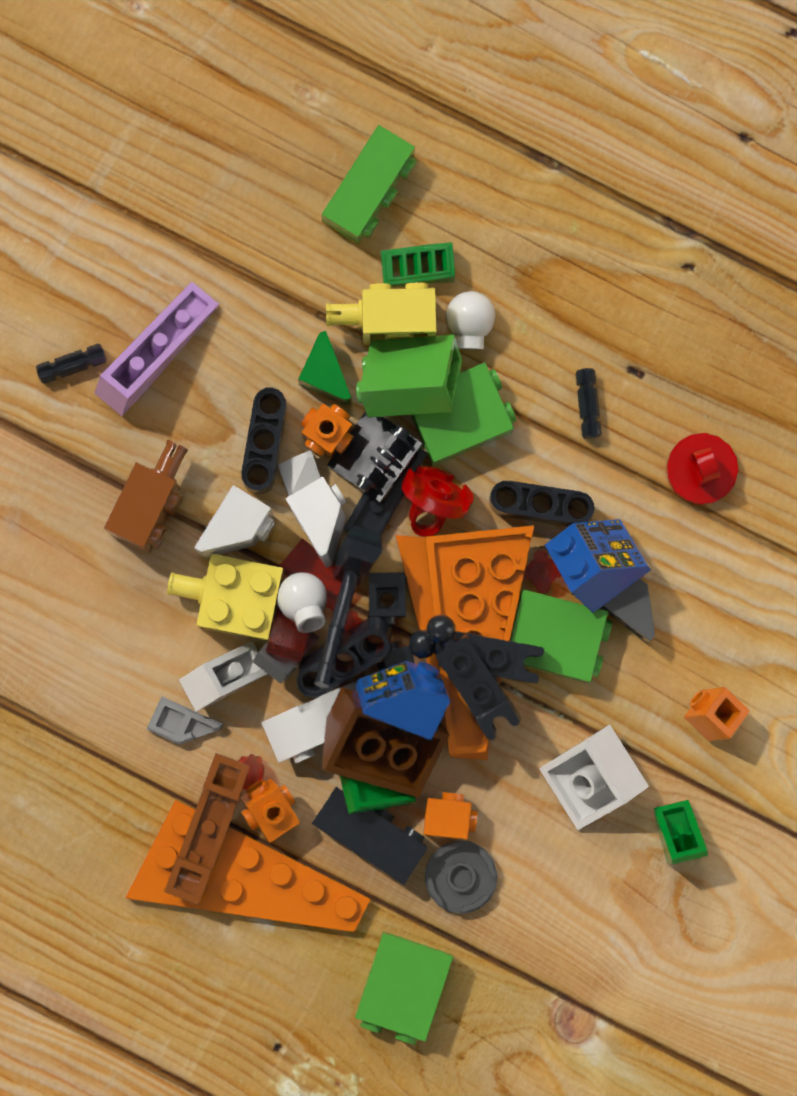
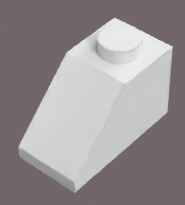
[285,477,346,568]
[179,641,267,712]

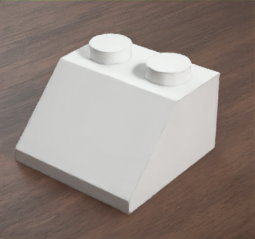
[194,485,275,558]
[539,725,649,830]

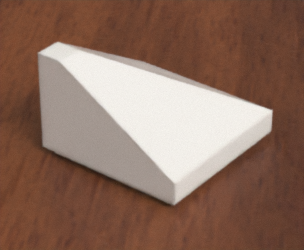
[278,450,321,496]

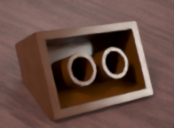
[322,687,450,798]

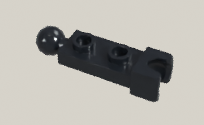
[427,615,521,741]
[409,630,545,684]

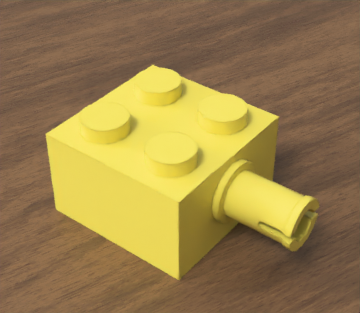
[326,283,436,345]
[167,553,284,642]

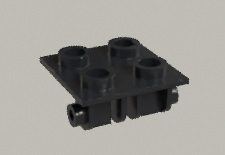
[327,411,423,503]

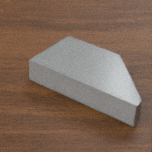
[147,696,223,745]

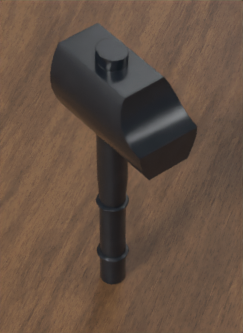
[314,526,383,688]

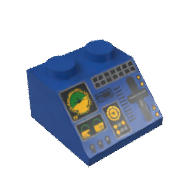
[545,519,651,613]
[356,661,450,740]

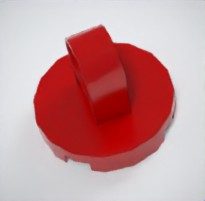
[665,433,739,505]
[402,465,474,537]

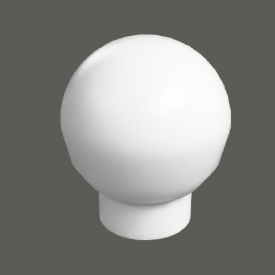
[446,291,496,349]
[277,572,327,633]

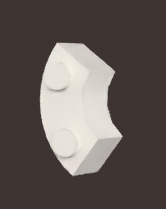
[262,682,357,764]

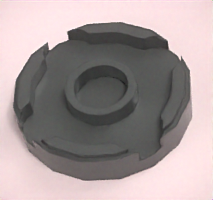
[425,840,497,914]

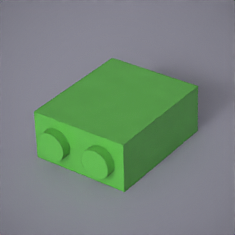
[356,334,462,417]
[411,363,517,467]
[510,589,612,683]
[355,931,453,1045]

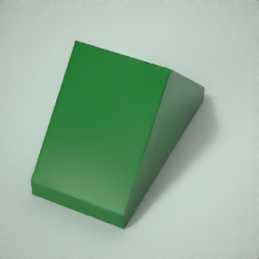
[298,331,352,405]
[653,799,708,865]

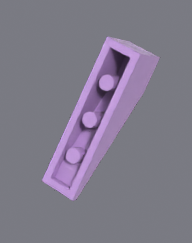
[94,282,219,416]

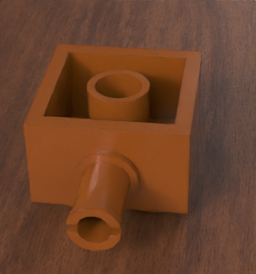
[104,440,188,554]

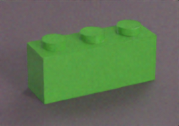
[321,124,417,244]

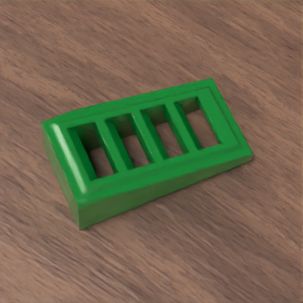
[381,242,455,287]

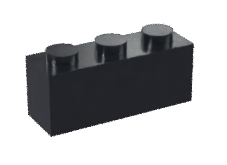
[312,787,428,885]

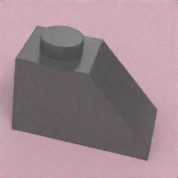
[601,576,655,643]

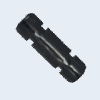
[36,344,107,384]
[575,368,602,439]

